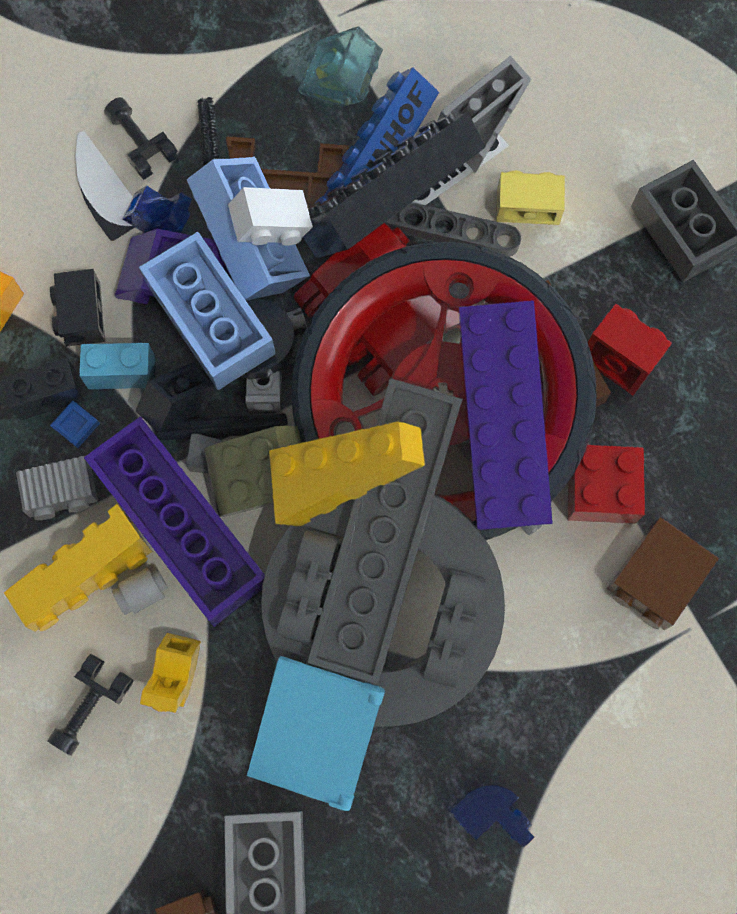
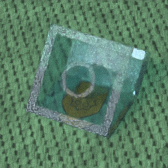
[298,26,383,107]

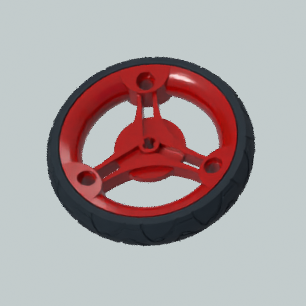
[291,242,597,540]

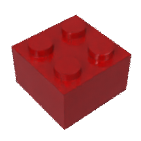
[588,304,672,396]
[568,445,645,524]

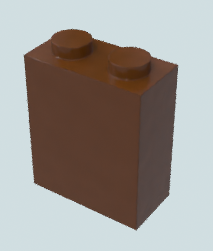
[607,517,719,630]

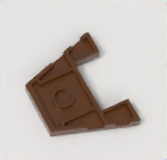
[226,136,349,208]

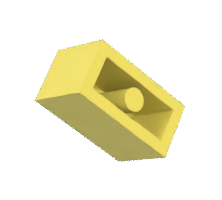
[496,170,565,225]

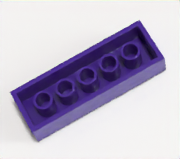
[459,301,553,530]
[84,416,265,627]

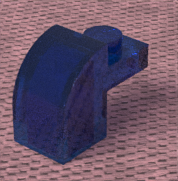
[122,185,192,233]
[448,785,535,848]

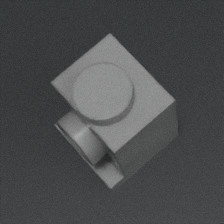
[246,370,282,412]

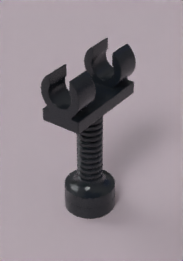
[104,97,179,180]
[47,653,134,756]

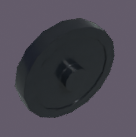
[240,299,296,379]

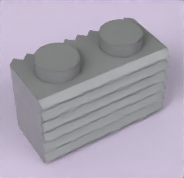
[16,456,98,520]

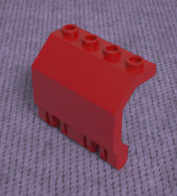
[293,223,460,396]

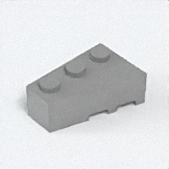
[437,56,531,173]

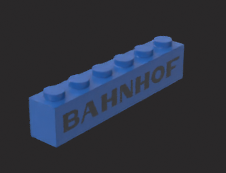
[315,67,440,204]

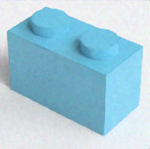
[80,343,155,389]

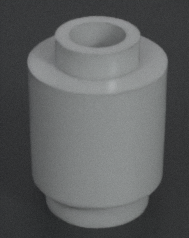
[112,567,168,615]

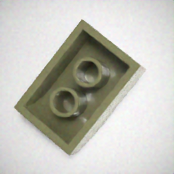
[204,426,302,517]

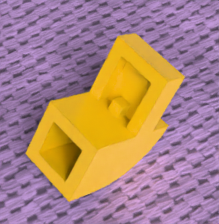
[140,633,201,713]

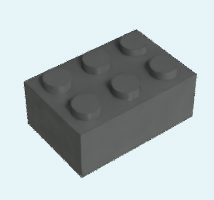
[631,160,737,282]

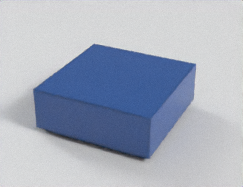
[50,400,100,448]

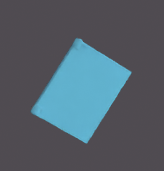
[247,656,385,811]

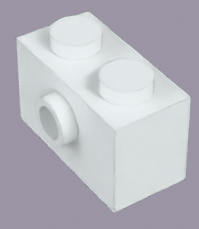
[228,187,313,246]

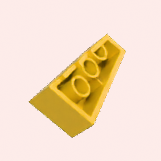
[269,421,425,527]
[3,504,153,632]

